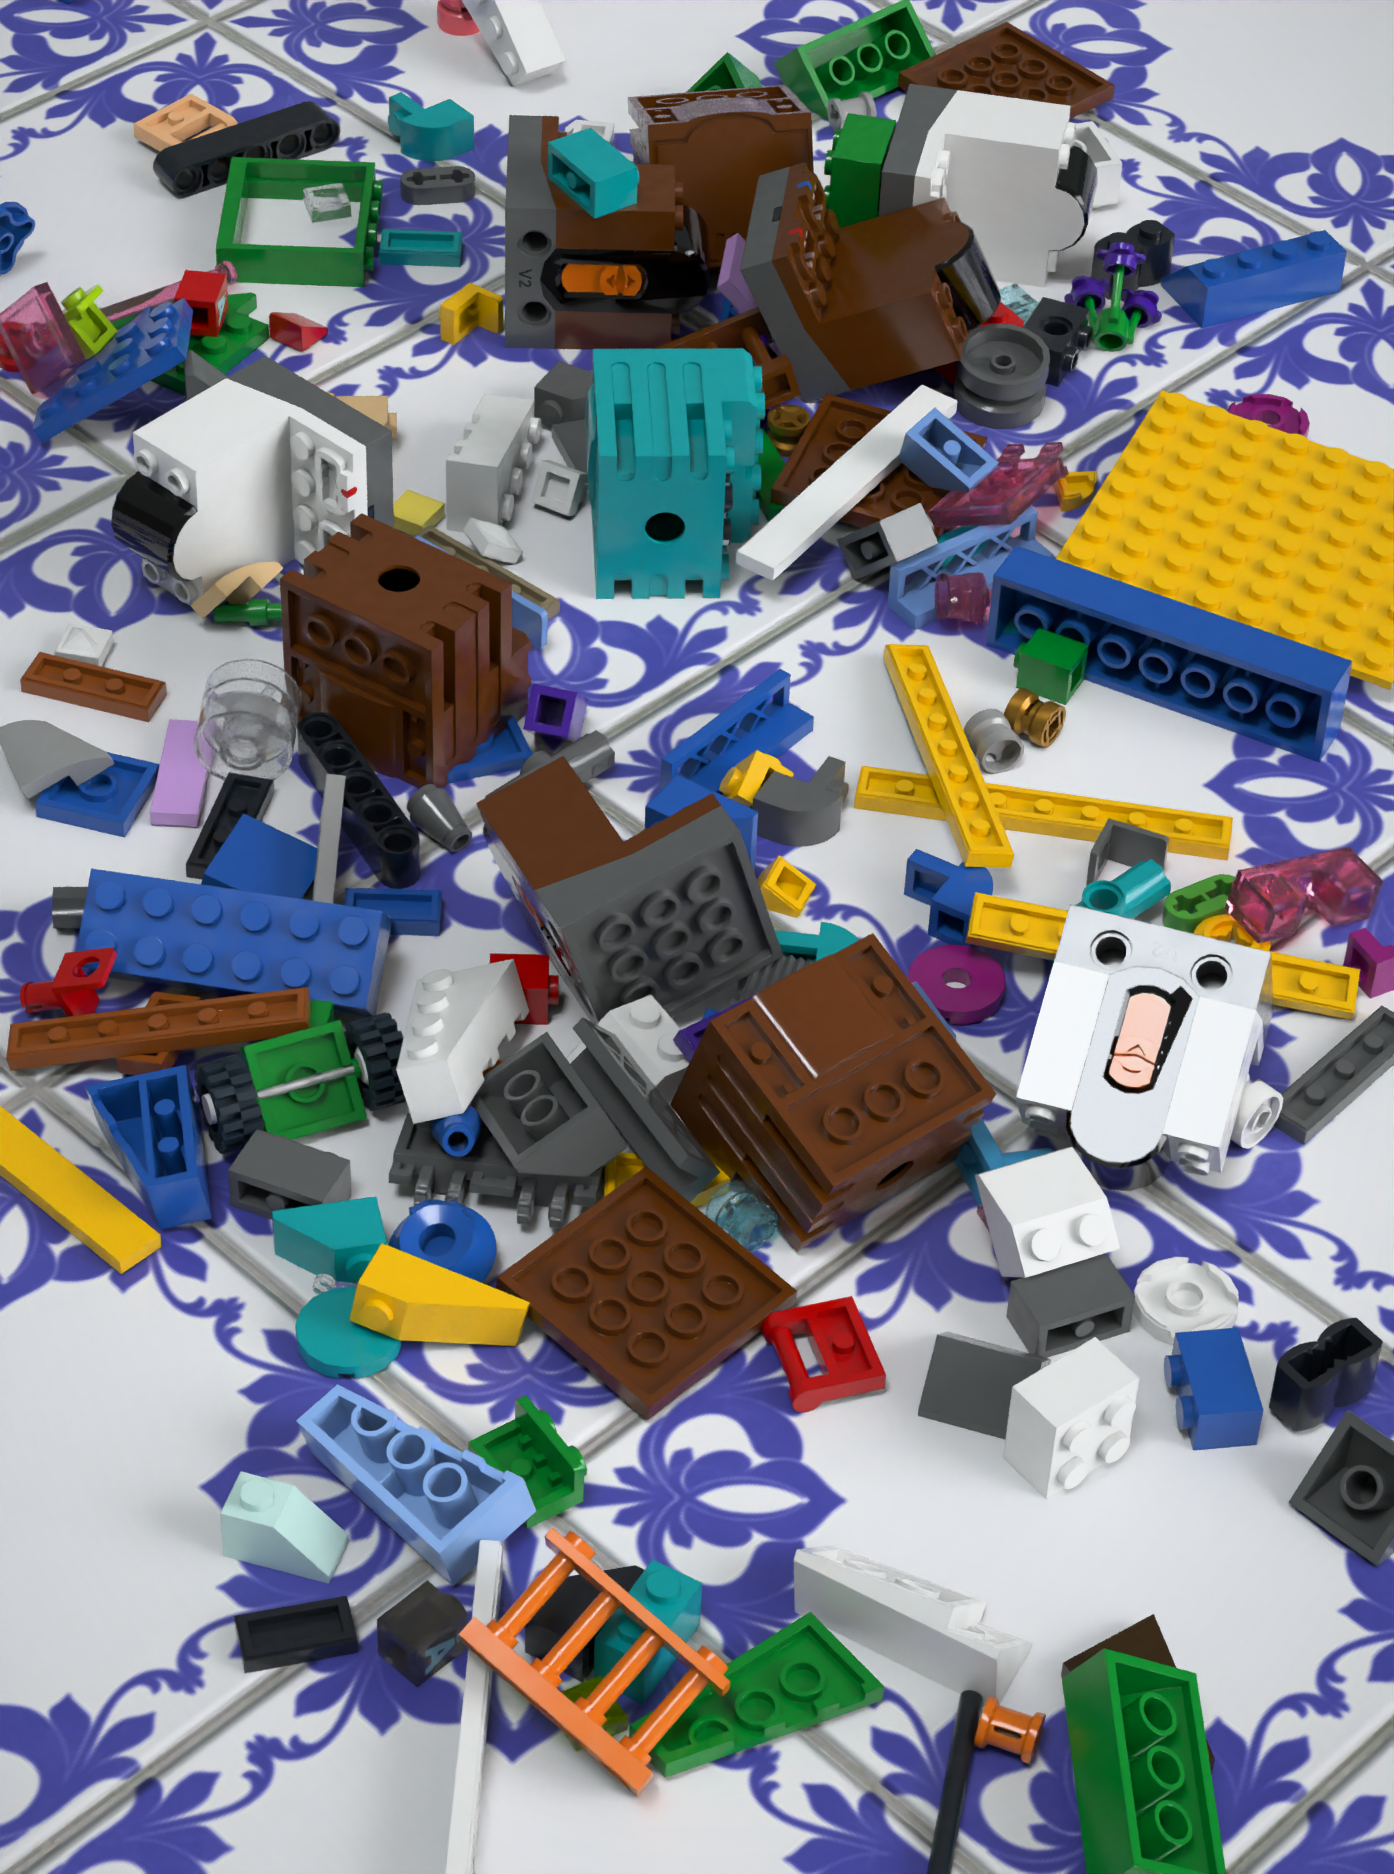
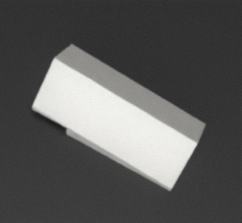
[793,1545,1031,1706]

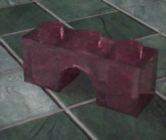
[1225,847,1383,943]

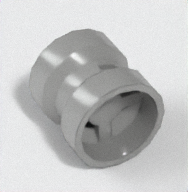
[964,709,1024,773]

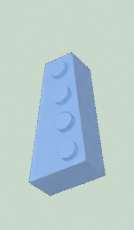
[296,1384,536,1586]

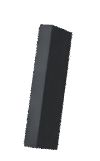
[186,772,274,880]

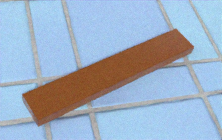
[6,987,312,1071]

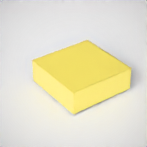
[393,489,445,535]

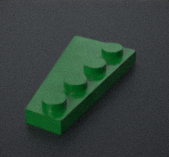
[629,1612,884,1778]

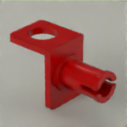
[20,947,117,1017]

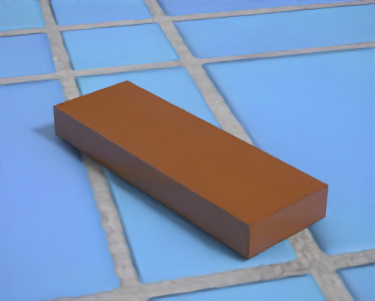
[20,652,167,722]

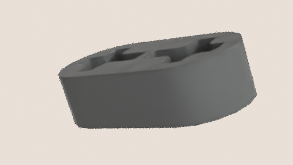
[400,166,475,205]

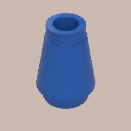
[431,1105,482,1157]

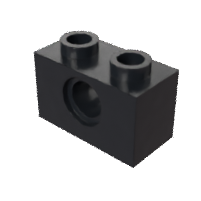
[1023,297,1093,387]

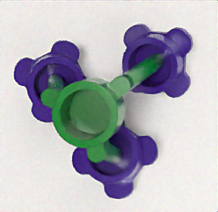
[1064,242,1162,352]

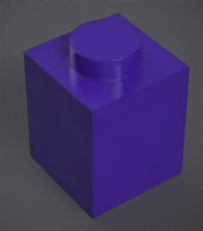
[523,684,588,743]

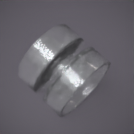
[194,659,302,781]

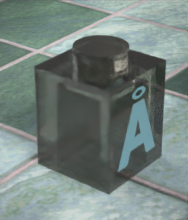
[377,1580,468,1688]

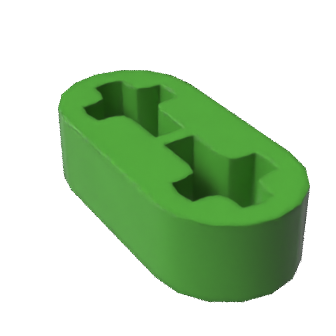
[1162,874,1247,933]

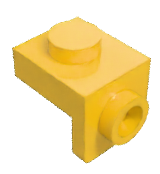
[439,283,503,345]
[719,750,794,807]

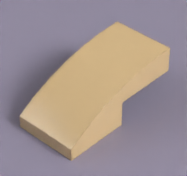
[190,561,283,619]

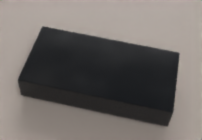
[234,1596,358,1673]

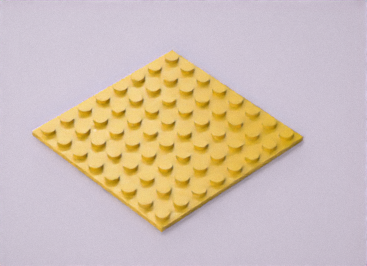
[1056,390,1394,690]

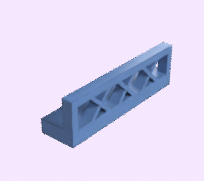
[888,504,1054,630]

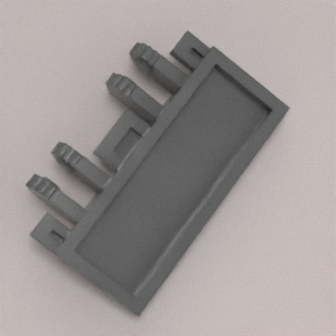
[388,1113,605,1229]

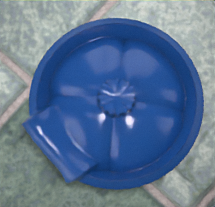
[388,1198,497,1283]

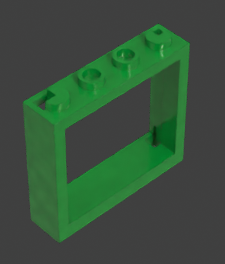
[216,157,383,287]

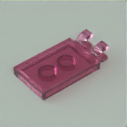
[929,442,1068,527]

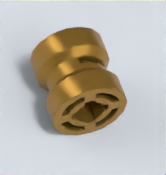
[1004,687,1066,748]

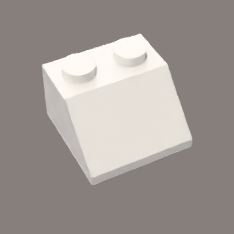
[566,995,689,1134]
[975,1147,1120,1278]

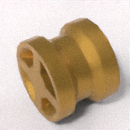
[767,404,810,457]

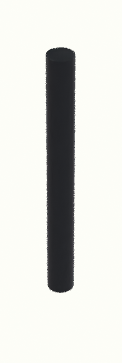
[926,1690,983,1874]

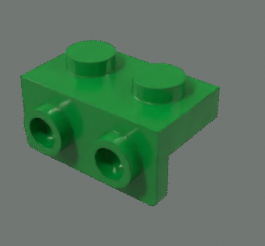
[468,1395,587,1529]

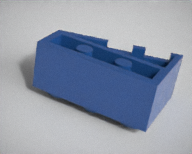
[85,1065,211,1229]

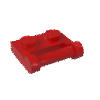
[761,1296,886,1412]

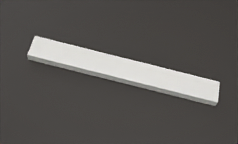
[736,385,958,581]
[445,1540,502,1874]

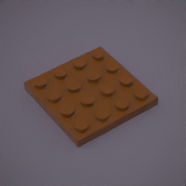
[898,22,1115,120]
[770,393,987,539]
[496,1166,798,1420]

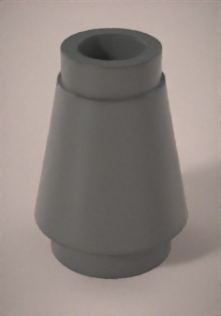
[406,784,472,853]

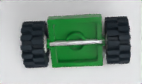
[194,1012,406,1154]

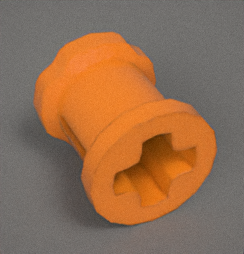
[974,1696,1046,1765]

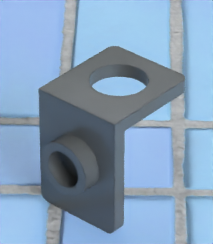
[1086,818,1169,885]

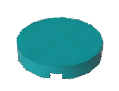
[295,1286,401,1379]

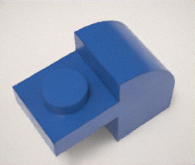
[904,849,993,948]

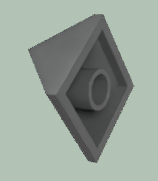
[918,1332,1051,1439]
[1288,1410,1394,1566]

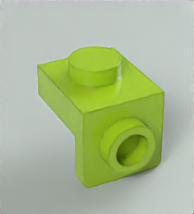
[53,284,118,360]

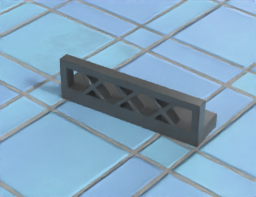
[570,1018,720,1202]

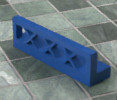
[660,669,814,795]

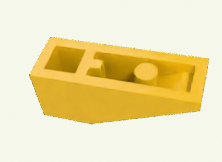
[349,1243,530,1346]

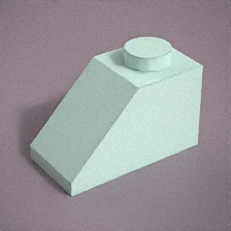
[220,1471,349,1584]

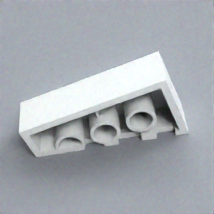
[462,0,566,86]

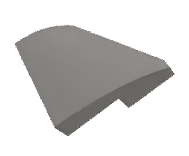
[0,720,114,799]

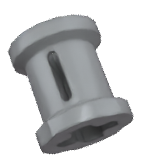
[827,91,877,132]

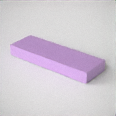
[150,719,216,827]

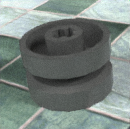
[953,324,1050,429]

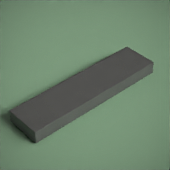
[1274,1005,1394,1145]

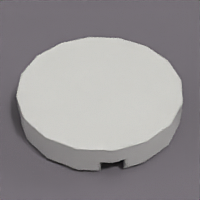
[1133,1257,1239,1345]

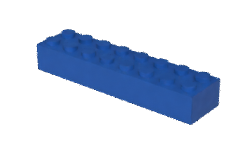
[986,546,1352,763]

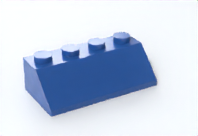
[1161,230,1347,328]

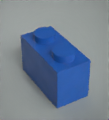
[1164,1327,1263,1451]

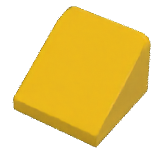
[757,855,816,918]

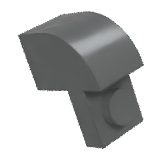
[752,756,849,847]

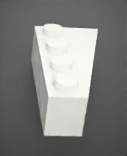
[446,393,541,533]
[396,959,529,1124]

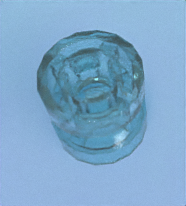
[706,1180,778,1253]

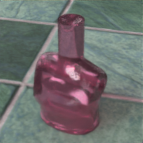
[935,572,992,623]

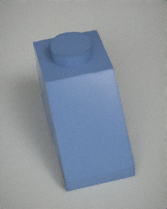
[898,407,999,493]

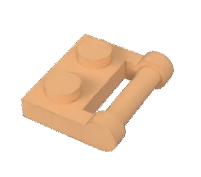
[133,94,238,152]

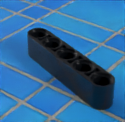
[153,101,340,197]
[297,712,420,889]

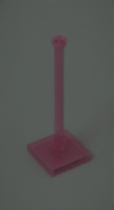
[0,261,237,395]

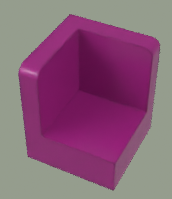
[1343,928,1394,999]

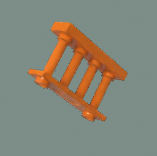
[459,1527,731,1797]

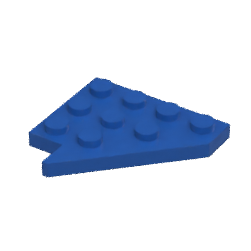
[33,298,193,443]

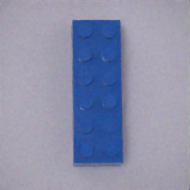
[76,868,392,1017]

